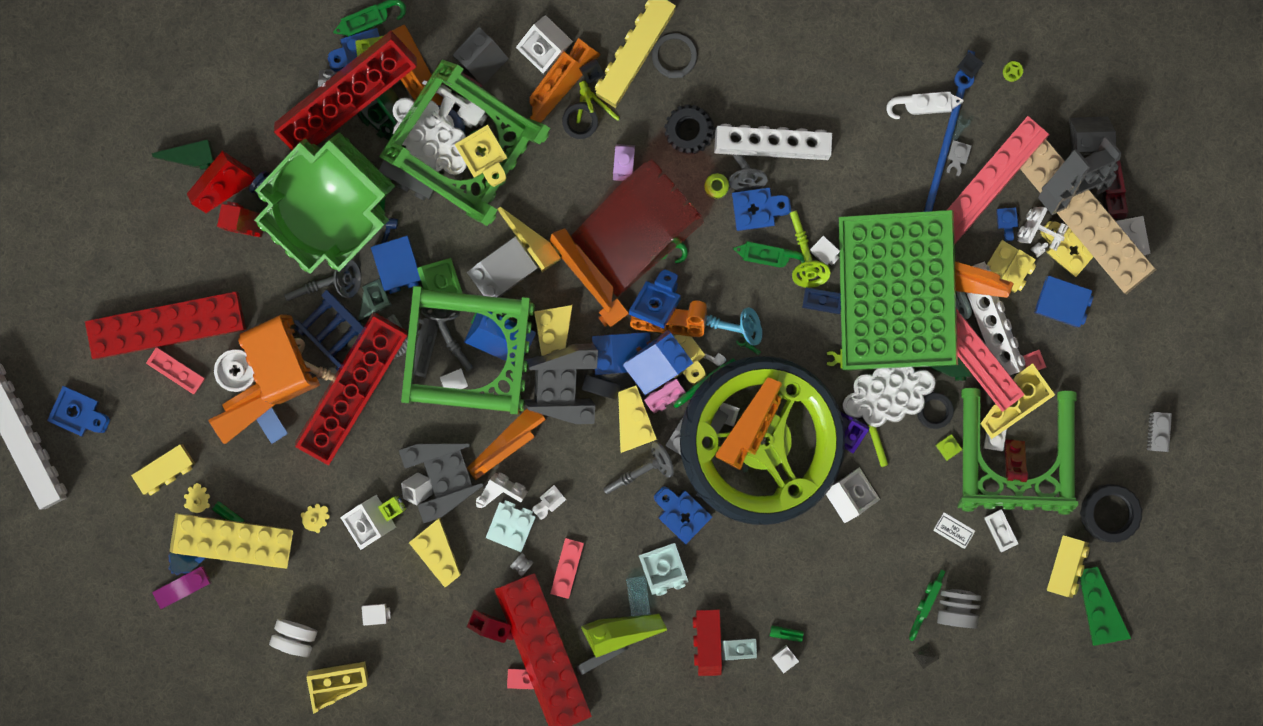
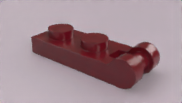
[1005,439,1028,482]

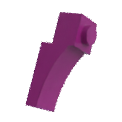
[152,566,212,609]

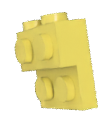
[987,240,1036,293]

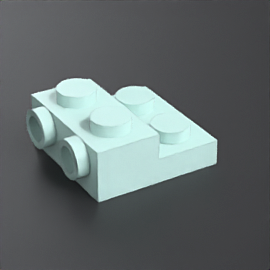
[486,500,536,552]
[639,543,688,596]

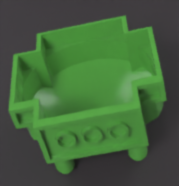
[255,132,395,274]

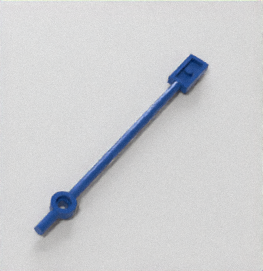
[924,50,975,212]

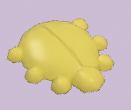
[184,483,210,513]
[301,504,329,533]

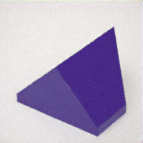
[840,412,870,454]

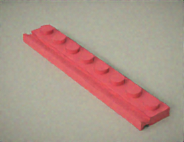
[947,116,1050,245]
[956,308,1025,412]

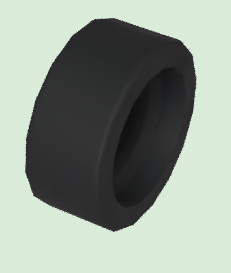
[562,102,598,139]
[582,375,620,400]
[917,393,954,429]

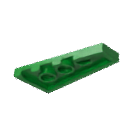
[1079,567,1131,646]

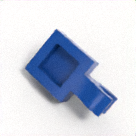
[996,208,1018,242]

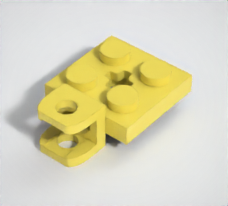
[454,125,508,187]
[1040,221,1093,277]
[672,334,706,386]

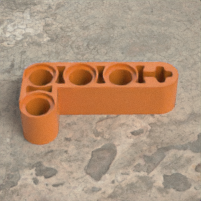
[630,301,707,337]

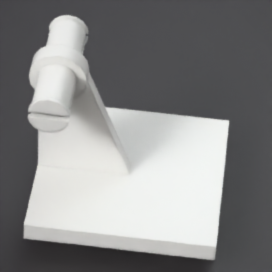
[422,80,470,131]
[1017,207,1068,251]
[476,472,528,508]

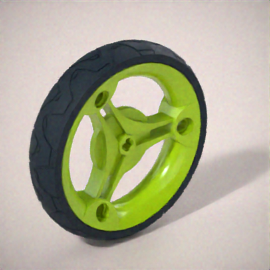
[680,356,845,525]

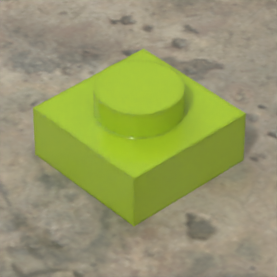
[935,434,962,461]

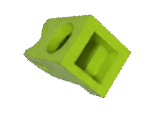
[378,496,407,521]

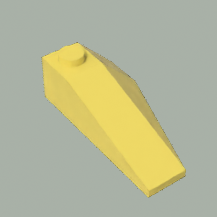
[498,207,561,273]
[980,364,1055,439]

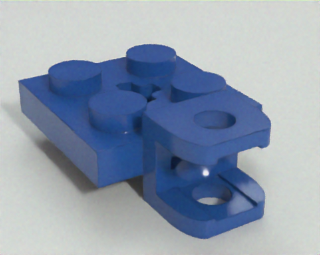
[327,28,380,72]
[732,188,791,231]
[629,270,681,329]
[47,386,111,437]
[654,486,712,544]

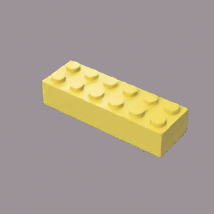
[595,0,676,108]
[170,513,293,569]

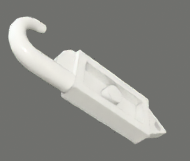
[886,92,964,119]

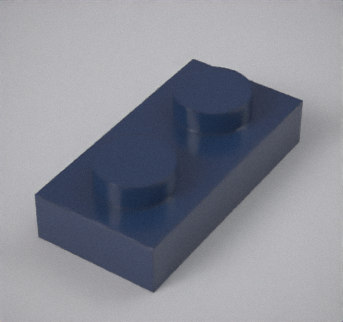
[802,288,841,314]

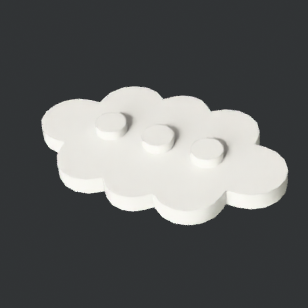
[393,98,466,175]
[843,367,936,427]

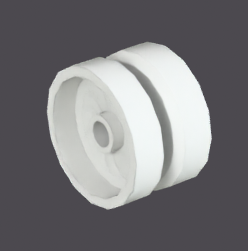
[214,350,256,392]
[269,619,318,658]

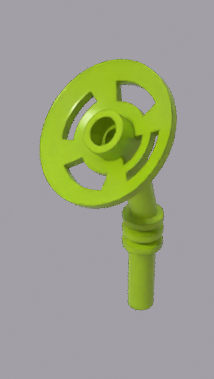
[790,210,830,288]

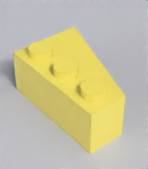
[534,305,573,356]
[618,386,657,453]
[409,518,461,587]
[307,662,368,714]

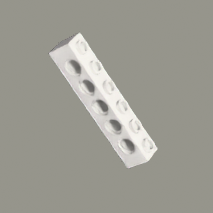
[714,124,832,160]
[967,262,1025,375]

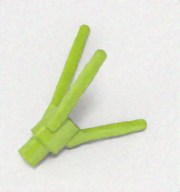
[576,81,620,124]

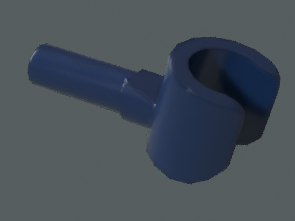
[381,218,398,243]

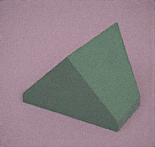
[358,279,392,321]

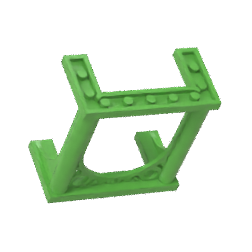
[379,59,551,226]
[401,286,535,415]

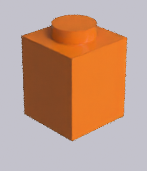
[598,299,629,328]

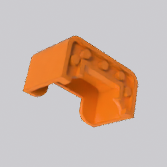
[238,314,320,404]

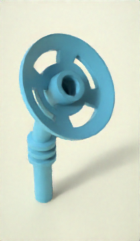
[688,307,762,345]

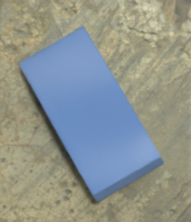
[256,407,288,444]

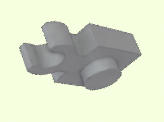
[946,140,971,176]

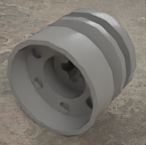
[937,589,981,629]

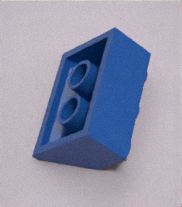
[464,312,536,365]

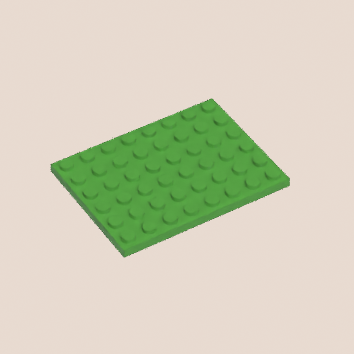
[839,210,958,370]

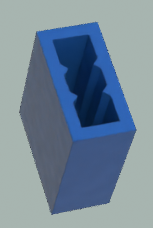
[371,236,421,294]
[1034,276,1093,328]

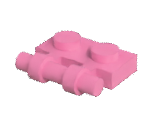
[644,379,686,414]

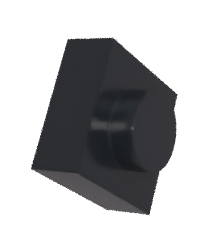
[957,52,984,79]
[579,58,605,84]

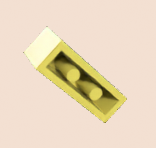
[131,444,195,496]
[1047,535,1090,598]

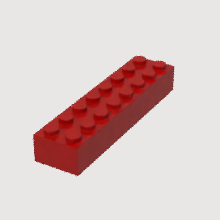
[274,31,417,150]
[85,292,246,360]
[295,312,407,466]
[494,573,592,726]

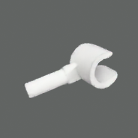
[1030,242,1048,258]
[704,353,726,366]

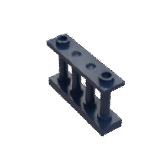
[294,290,364,371]

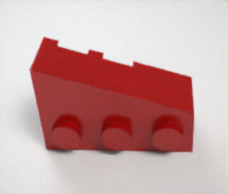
[187,151,256,213]
[217,201,263,238]
[693,610,722,676]

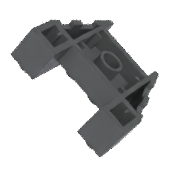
[1038,136,1121,215]
[524,343,598,424]
[399,444,484,523]

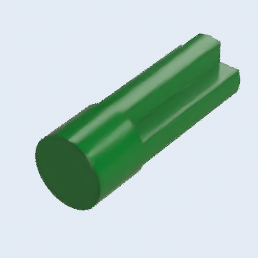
[212,501,245,523]
[769,625,804,642]

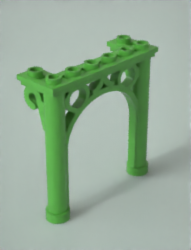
[957,388,1078,515]

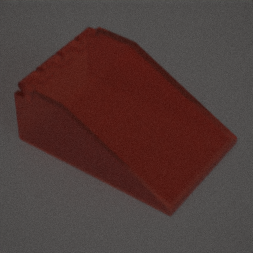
[570,159,704,297]

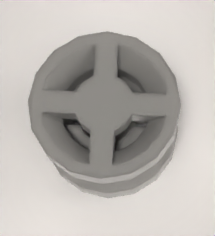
[510,553,534,577]

